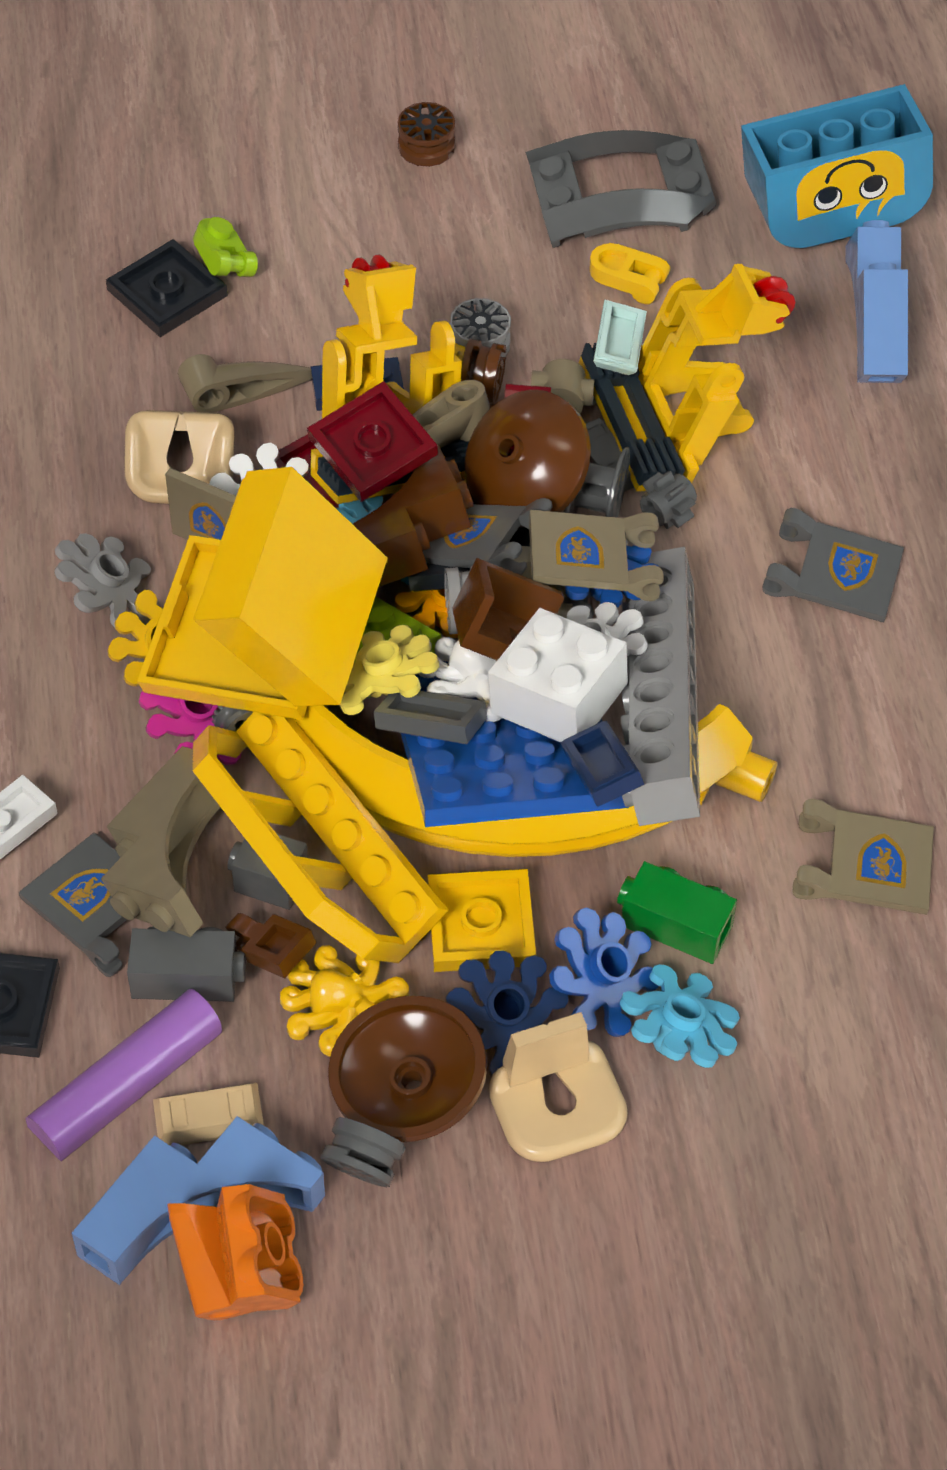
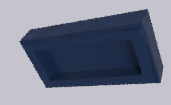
[561,720,645,807]

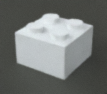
[488,608,628,742]

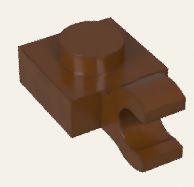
[225,913,317,979]

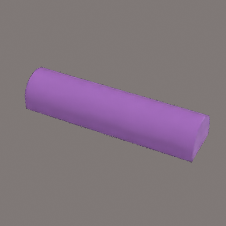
[26,989,222,1161]

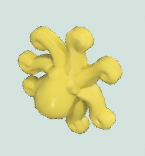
[340,625,440,715]

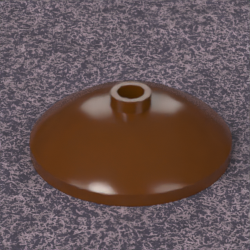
[465,390,591,527]
[328,996,487,1142]

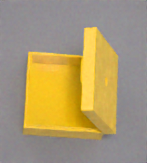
[137,467,388,720]

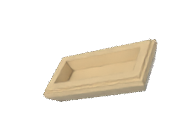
[153,1083,264,1145]

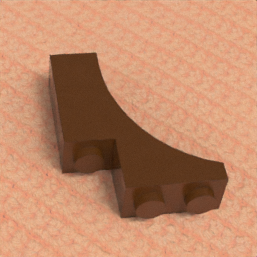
[352,445,474,587]

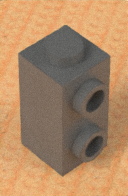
[127,926,246,1002]

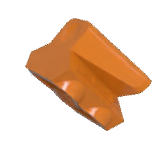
[167,1184,304,1320]

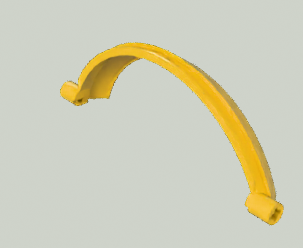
[294,704,777,857]

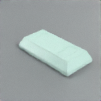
[593,300,647,375]

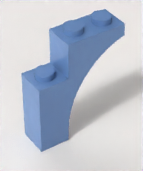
[845,220,908,383]
[72,1116,325,1285]

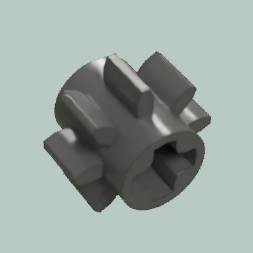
[640,471,697,529]

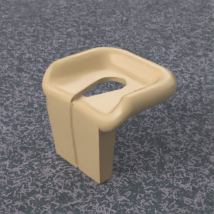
[125,410,234,504]
[489,1012,628,1162]

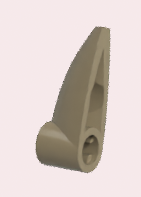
[177,354,311,413]
[413,380,490,448]

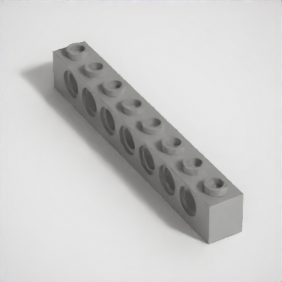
[621,547,700,826]

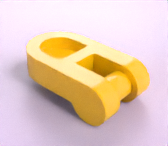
[589,243,670,304]

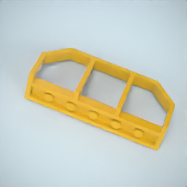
[192,712,449,963]

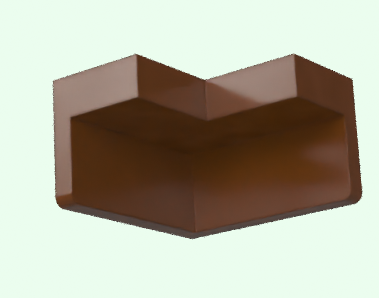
[452,558,564,661]

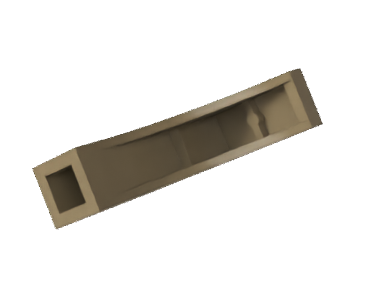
[101,746,220,937]

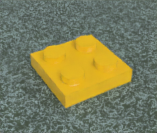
[427,869,536,972]

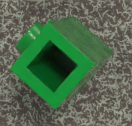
[617,861,737,964]

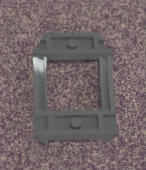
[525,130,716,248]

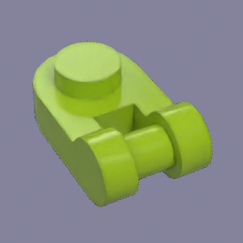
[193,217,258,277]

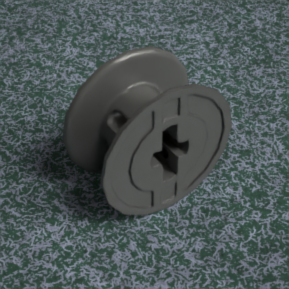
[563,447,630,518]

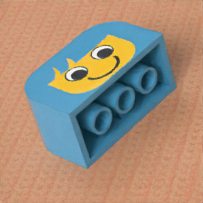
[741,84,933,248]

